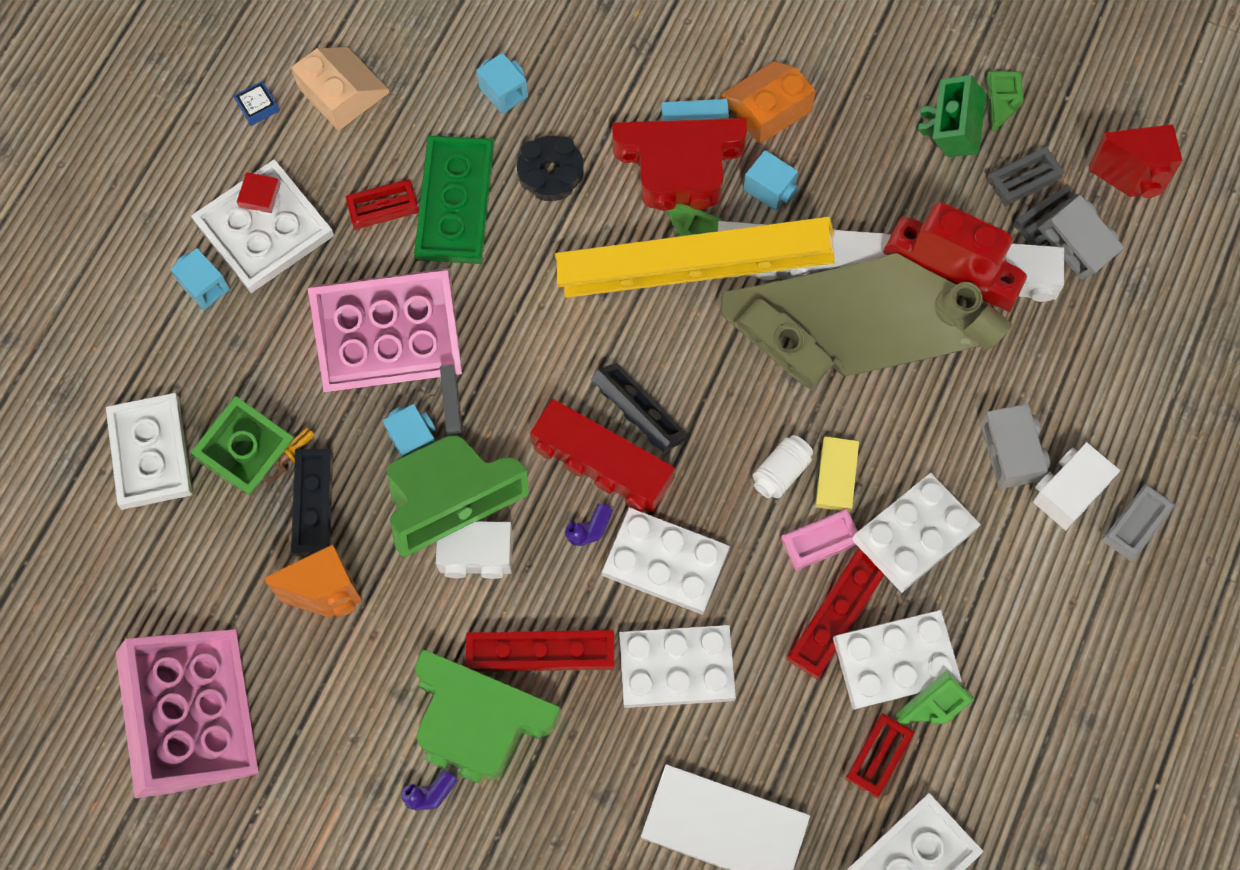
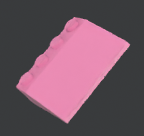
[308,268,462,392]
[116,629,259,798]

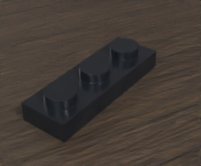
[591,363,688,452]
[291,449,333,557]

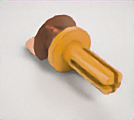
[263,427,315,483]

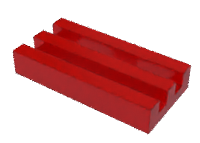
[345,179,419,230]
[845,713,915,799]

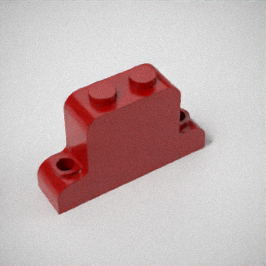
[612,118,747,211]
[883,203,1027,313]

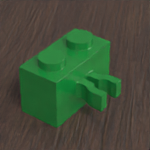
[918,75,986,157]

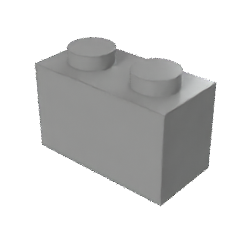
[1038,195,1124,280]
[980,404,1050,489]

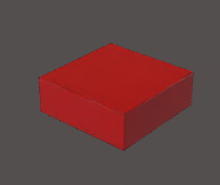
[236,172,281,213]

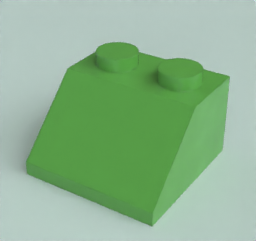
[191,396,294,496]

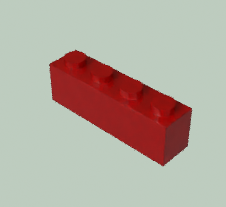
[530,398,675,514]

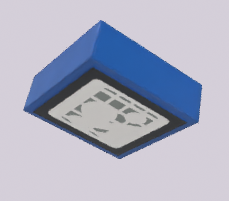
[233,81,279,126]

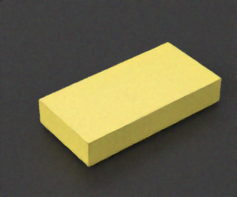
[815,437,859,512]

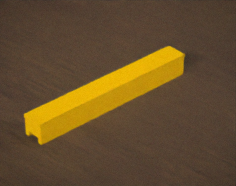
[555,217,835,298]

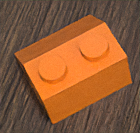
[720,61,816,145]
[264,545,363,618]

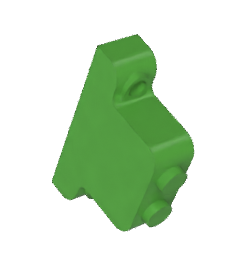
[387,436,529,558]
[415,649,561,784]

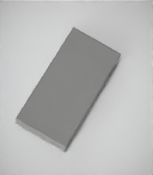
[1102,484,1176,562]

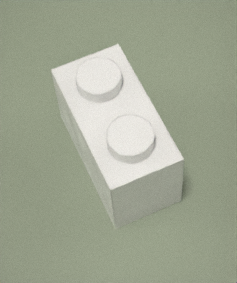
[1033,442,1120,531]
[436,522,513,579]

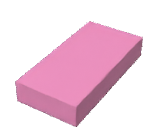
[781,509,858,571]

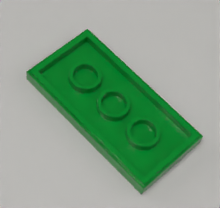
[414,135,495,264]

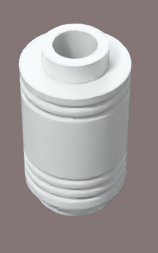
[753,435,813,498]

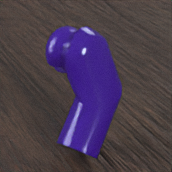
[565,503,613,546]
[401,769,458,811]

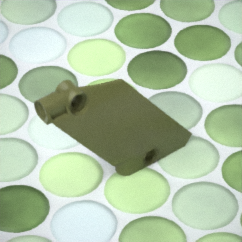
[721,253,1012,389]

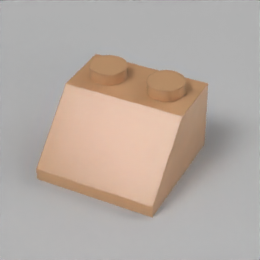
[291,47,389,131]

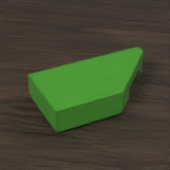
[986,71,1024,131]
[667,204,723,237]
[895,670,974,724]

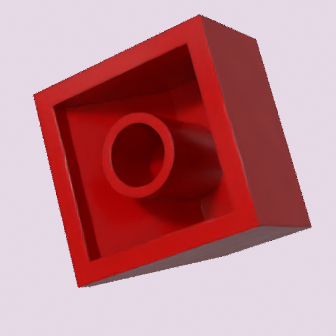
[1088,124,1183,198]

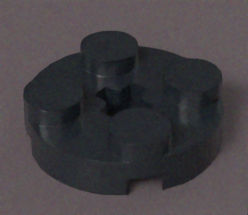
[517,136,584,201]

